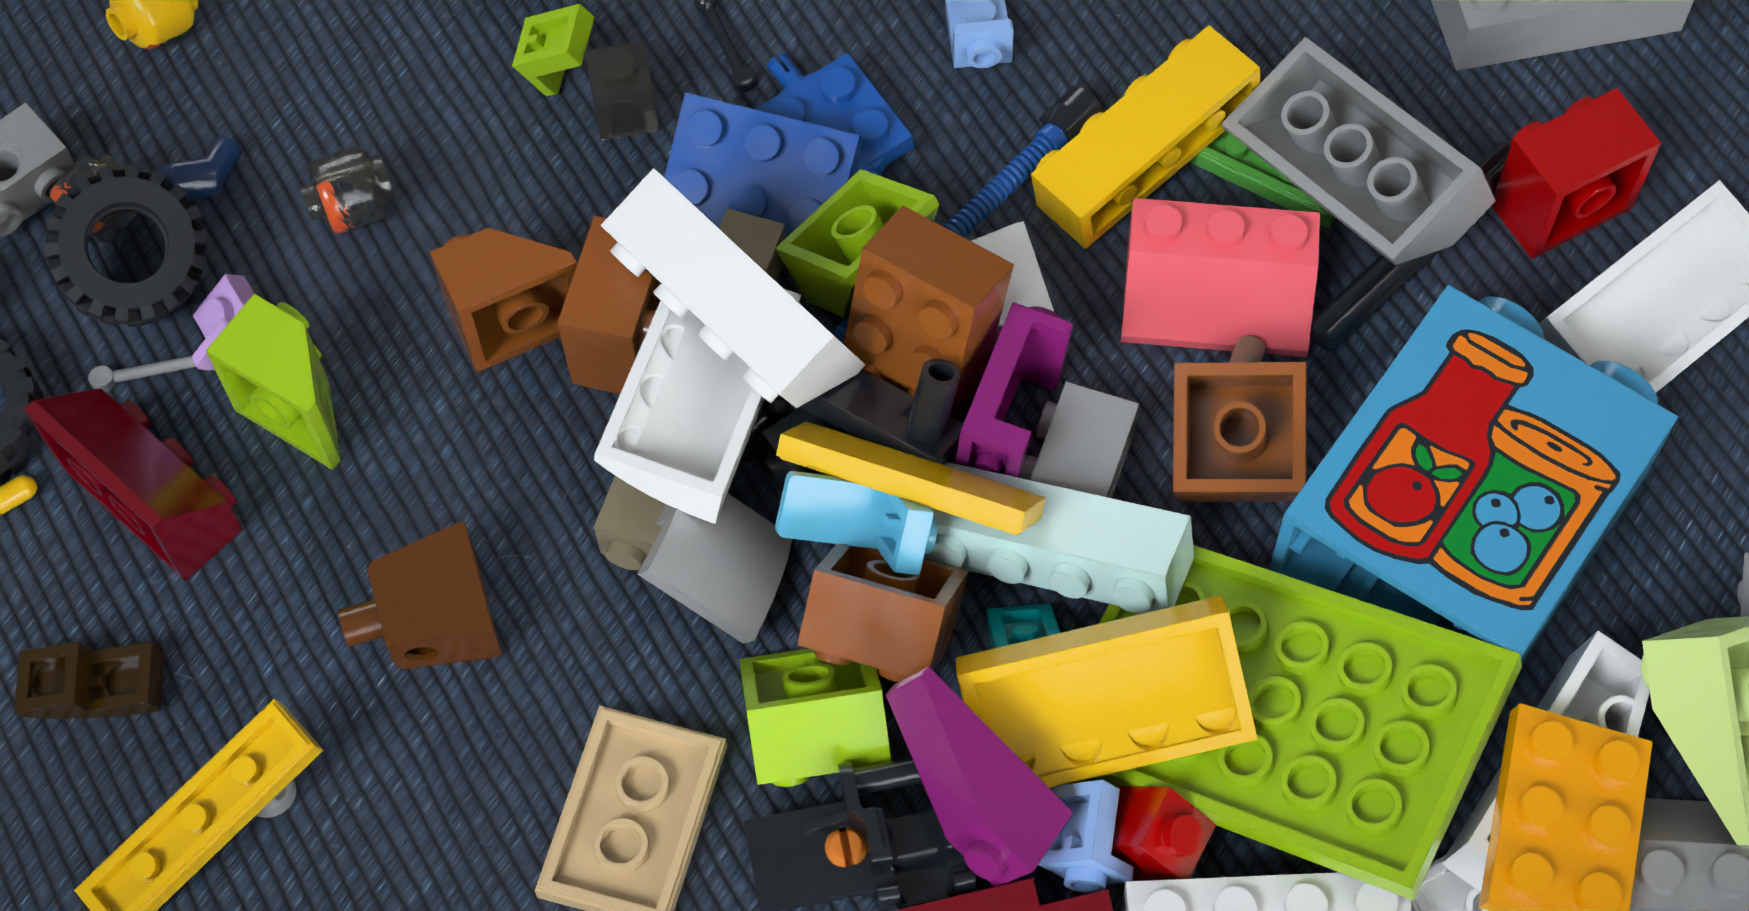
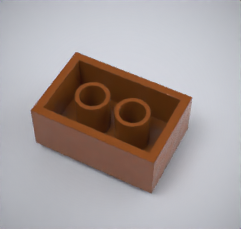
[844,205,1014,421]

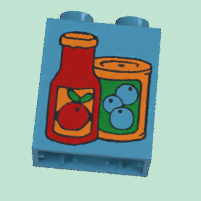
[1269,285,1679,665]

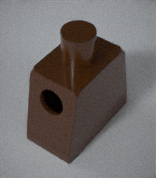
[338,521,503,669]

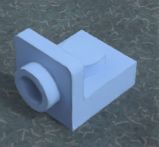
[945,0,1014,68]
[1038,779,1134,893]

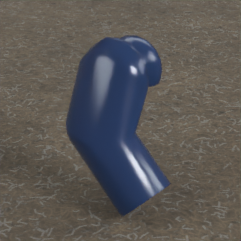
[157,136,243,200]

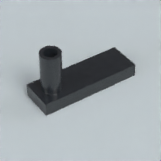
[800,358,963,465]

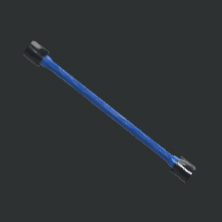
[741,86,1105,462]

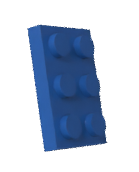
[664,92,863,238]

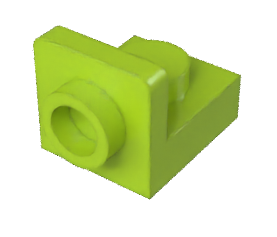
[512,4,594,97]

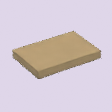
[535,705,727,911]

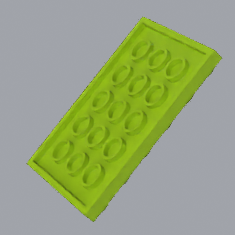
[1093,545,1522,901]

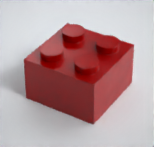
[1491,88,1661,260]

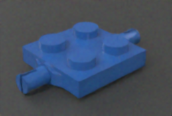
[755,53,914,176]

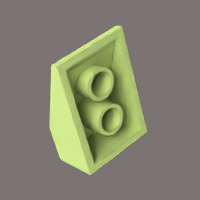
[1641,616,1749,845]

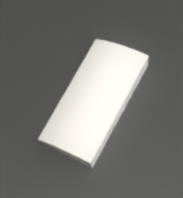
[1539,180,1749,393]
[594,289,801,524]

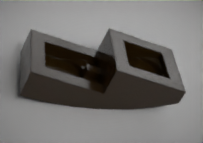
[14,641,164,719]

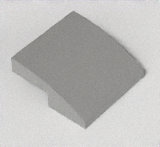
[637,493,792,644]

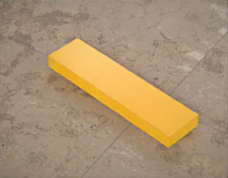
[776,421,1046,535]
[74,699,324,911]

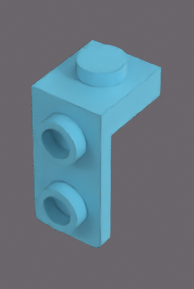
[775,471,937,575]

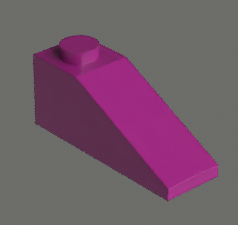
[886,666,1073,887]

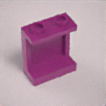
[955,302,1073,478]

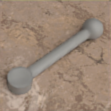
[88,356,210,392]

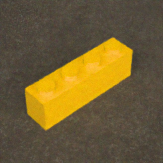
[1031,25,1261,249]

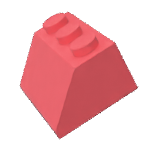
[1121,198,1320,357]

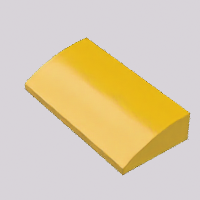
[956,595,1258,788]

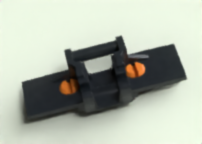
[744,757,1069,911]

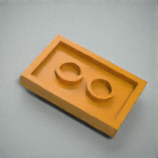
[1478,703,1653,911]

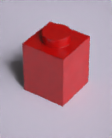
[1111,786,1216,881]

